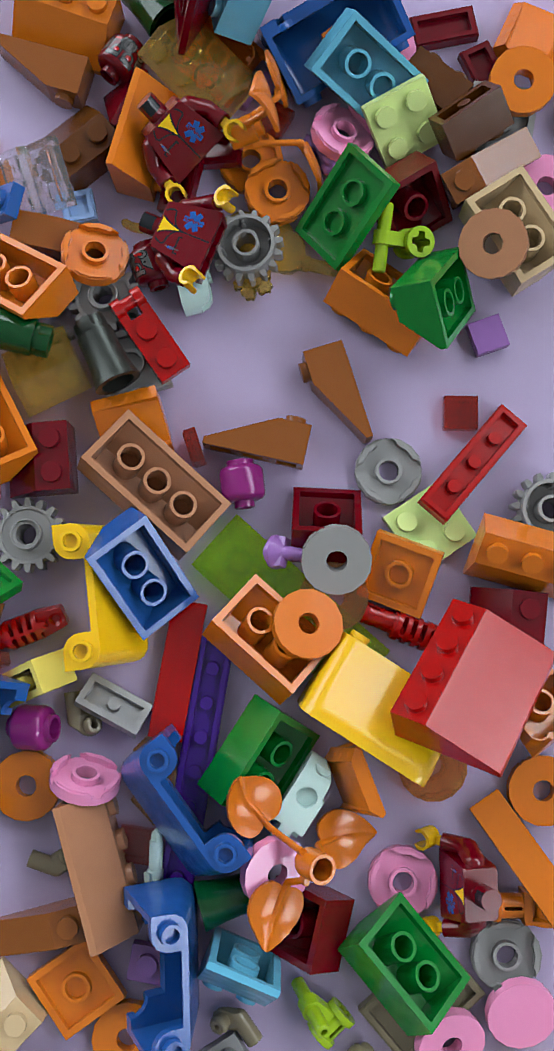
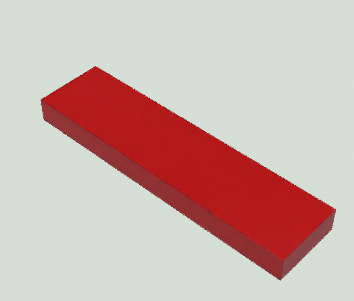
[417,404,527,525]
[147,602,208,742]

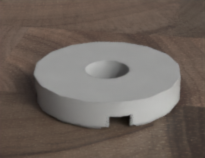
[354,438,422,506]
[301,524,372,595]
[469,919,542,991]

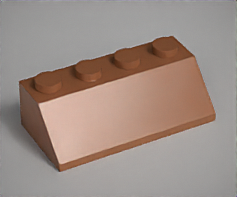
[77,409,232,561]
[52,797,144,957]

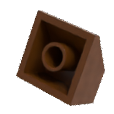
[36,105,115,191]

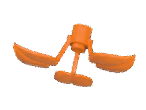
[229,49,323,192]
[226,775,377,953]

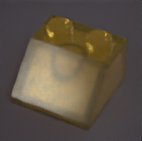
[1,325,94,418]

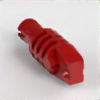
[359,601,438,651]
[0,604,69,650]

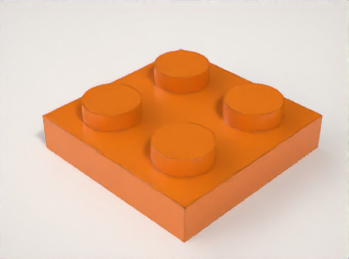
[356,529,445,619]
[26,942,128,1040]

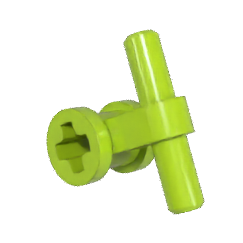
[372,202,435,273]
[291,977,355,1050]

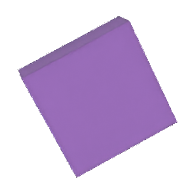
[465,313,510,358]

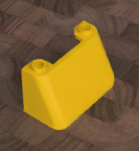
[51,523,148,672]
[297,629,441,787]

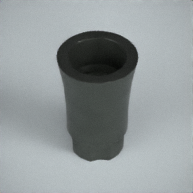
[73,312,140,395]

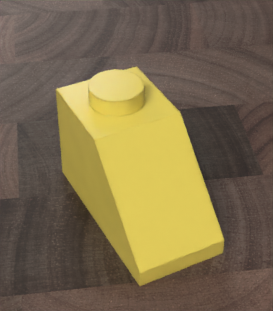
[2,648,78,708]

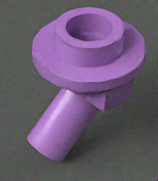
[263,535,302,569]

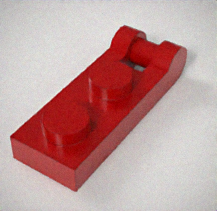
[108,286,190,385]

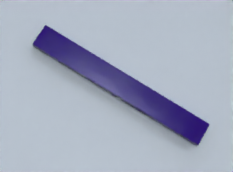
[163,632,232,887]

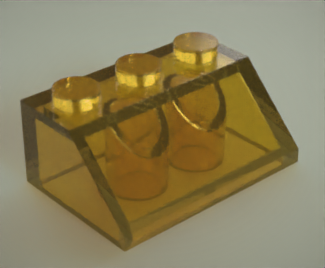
[137,19,254,118]

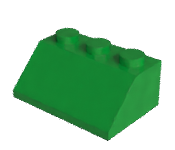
[390,247,476,350]
[197,694,320,807]
[337,892,471,1036]

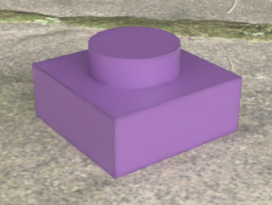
[126,939,160,986]

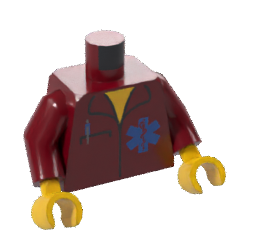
[137,92,247,202]
[139,185,239,294]
[414,825,502,938]

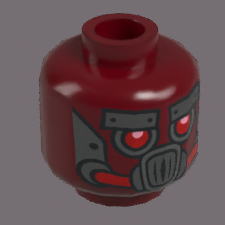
[98,33,147,86]
[129,238,170,292]

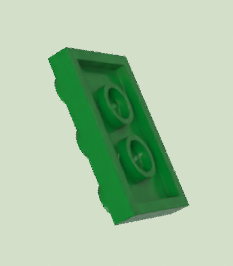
[294,142,400,271]

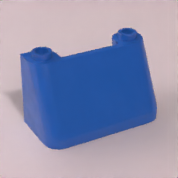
[257,0,416,108]
[121,724,255,876]
[123,877,199,1051]

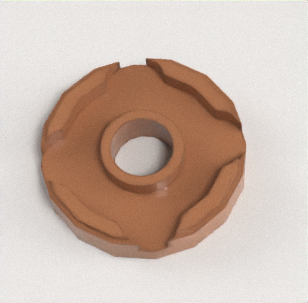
[458,207,530,280]

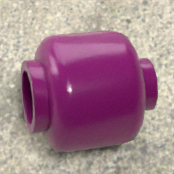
[219,458,265,510]
[5,704,61,751]

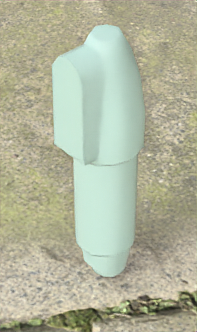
[144,828,164,883]

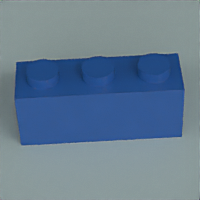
[84,506,199,640]

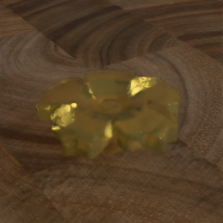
[233,270,273,301]

